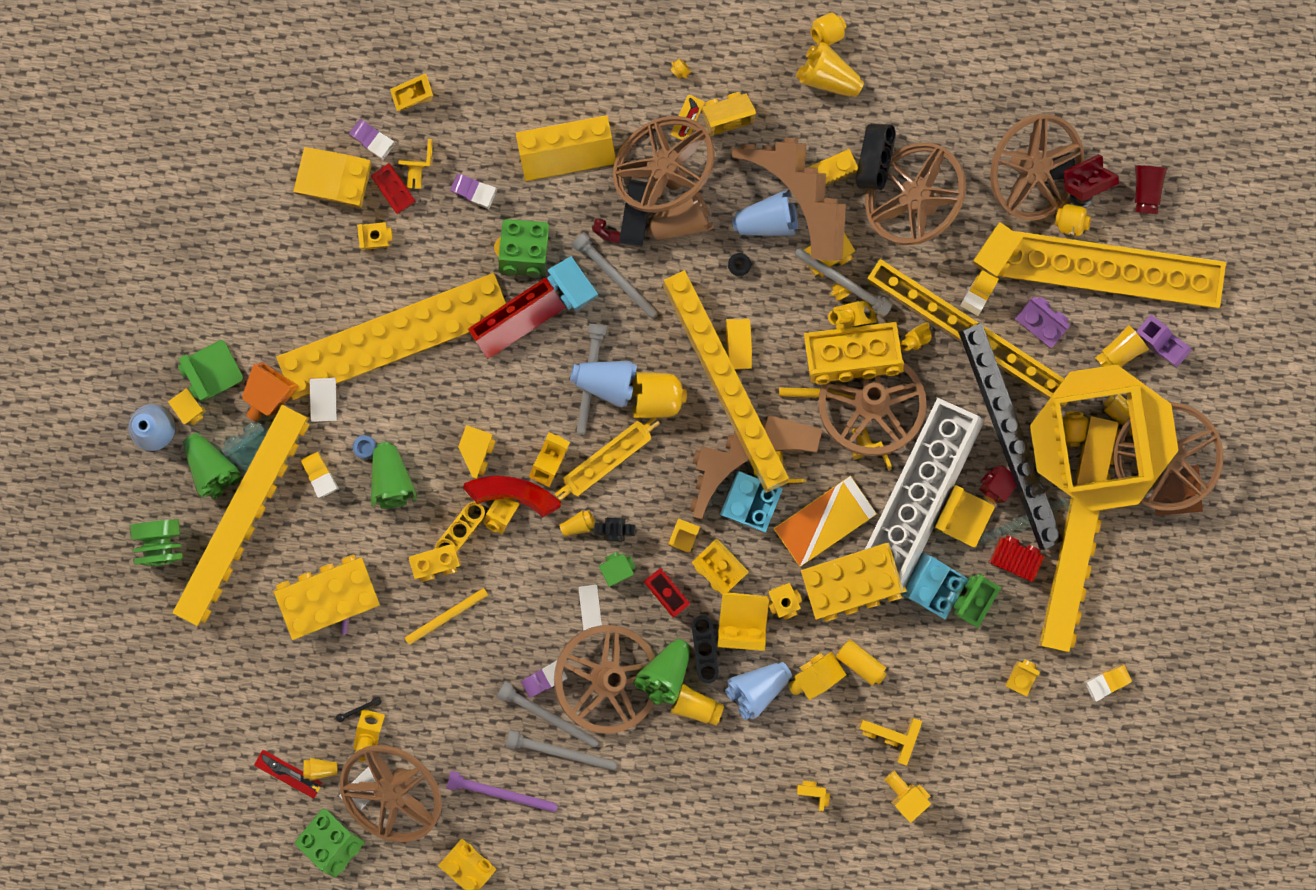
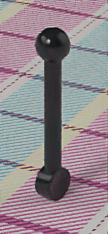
[336,697,382,723]

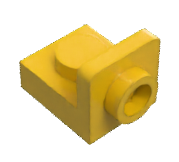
[483,497,519,534]
[1005,659,1040,697]

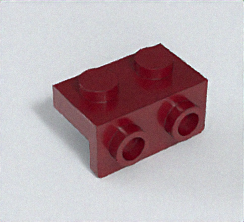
[1064,154,1119,201]

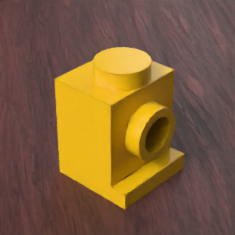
[357,222,393,250]

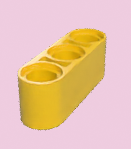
[435,502,486,554]

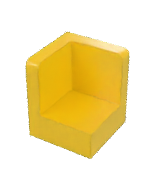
[668,518,700,553]

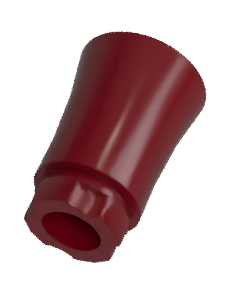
[1135,165,1168,214]

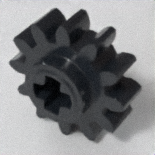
[594,517,635,542]

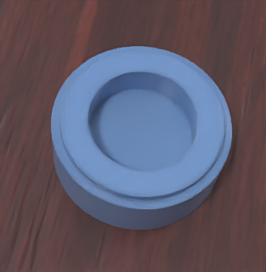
[353,435,377,459]

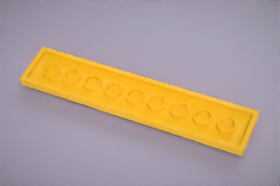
[997,231,1226,309]
[276,273,506,401]

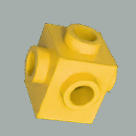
[767,582,802,620]

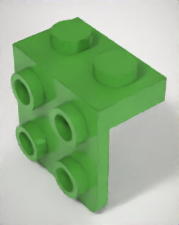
[498,219,549,278]
[178,340,244,402]
[952,573,1002,628]
[295,809,365,878]

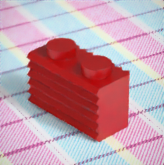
[988,535,1044,582]
[643,568,690,618]

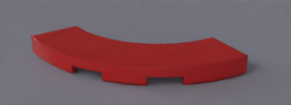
[463,476,562,518]

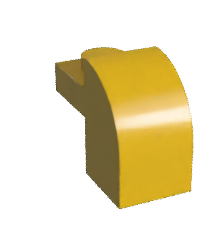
[529,432,570,487]

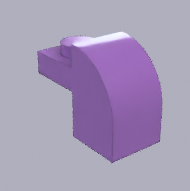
[1136,315,1192,368]

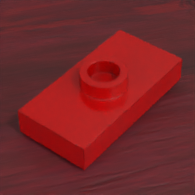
[371,163,416,215]

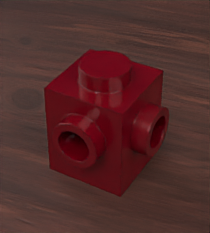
[979,465,1016,504]

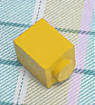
[168,388,207,426]

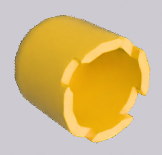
[632,371,687,418]

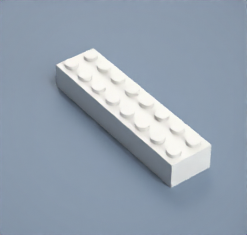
[865,398,985,588]

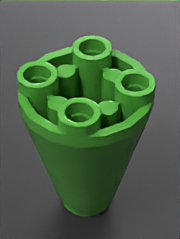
[183,433,242,499]
[633,639,691,705]

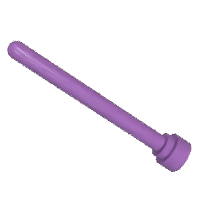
[446,771,558,812]

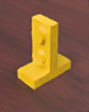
[859,717,923,766]

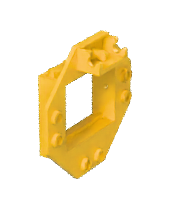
[1030,364,1178,511]

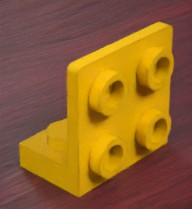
[934,485,995,547]
[718,592,769,651]

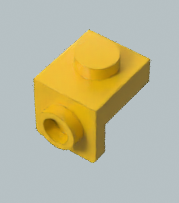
[796,780,830,812]

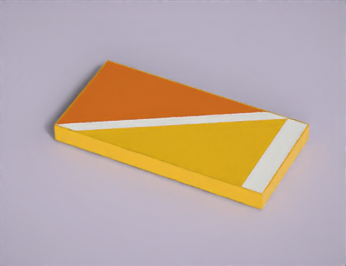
[773,475,877,567]

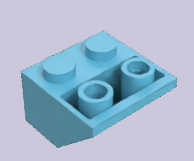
[547,256,598,312]
[719,471,783,532]
[901,552,968,619]

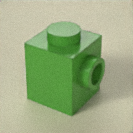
[599,551,636,587]

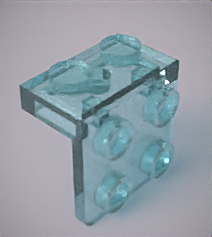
[221,422,288,477]

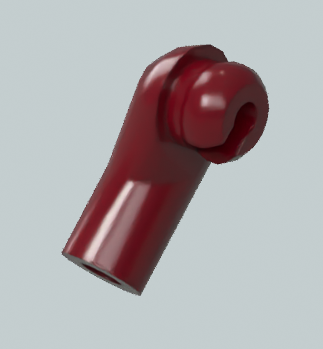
[592,218,620,244]

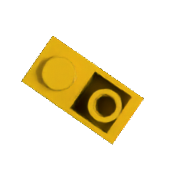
[458,425,496,479]

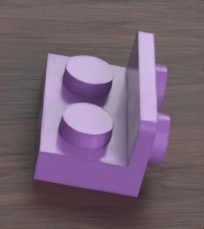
[1014,296,1070,349]

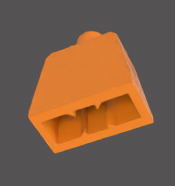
[242,362,299,422]

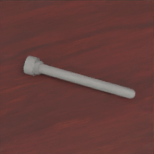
[571,232,658,319]
[795,249,893,318]
[577,323,608,436]
[496,681,599,747]
[505,729,617,770]

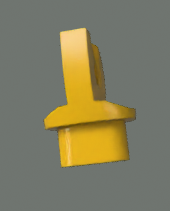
[900,322,932,351]

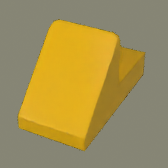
[390,74,433,111]

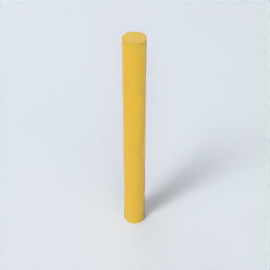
[779,387,855,399]
[404,588,489,645]

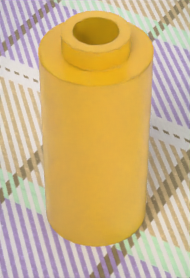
[1103,394,1133,436]
[835,638,887,685]

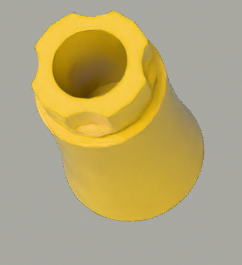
[1095,324,1149,367]
[670,683,724,726]

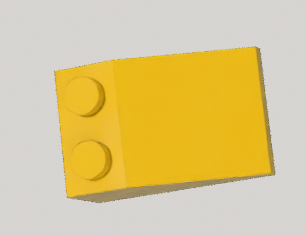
[701,92,756,136]
[293,147,372,208]

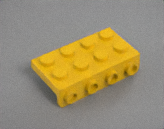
[804,322,904,385]
[801,542,907,622]
[272,554,380,640]

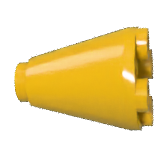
[796,42,864,98]

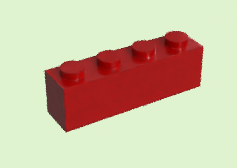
[468,277,566,359]

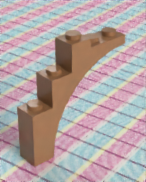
[732,137,846,261]
[690,415,823,519]

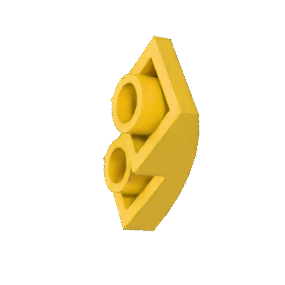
[726,318,752,369]

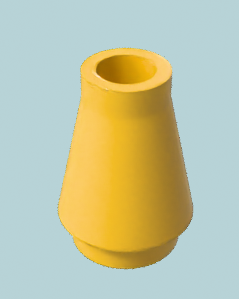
[559,510,595,537]
[303,757,337,781]

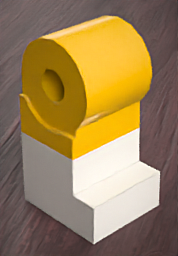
[960,269,999,316]
[301,451,339,499]
[1084,664,1132,702]

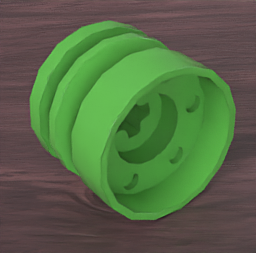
[129,519,183,567]

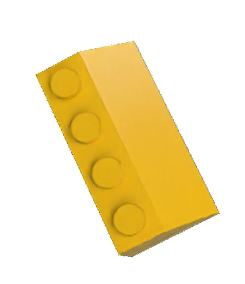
[515,115,616,182]

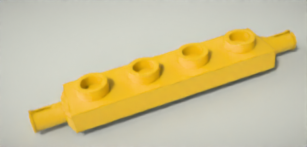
[554,418,660,501]

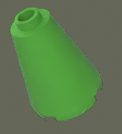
[370,442,418,509]

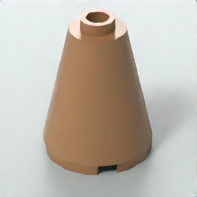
[646,188,714,241]

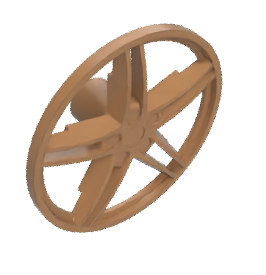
[990,114,1084,220]
[613,116,715,212]
[865,143,966,245]
[818,363,926,456]
[1114,402,1224,511]
[554,625,655,733]
[340,745,442,842]

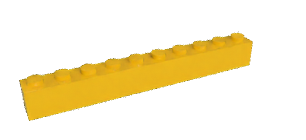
[866,259,1067,408]
[663,270,789,493]
[172,405,310,626]
[1039,416,1121,652]

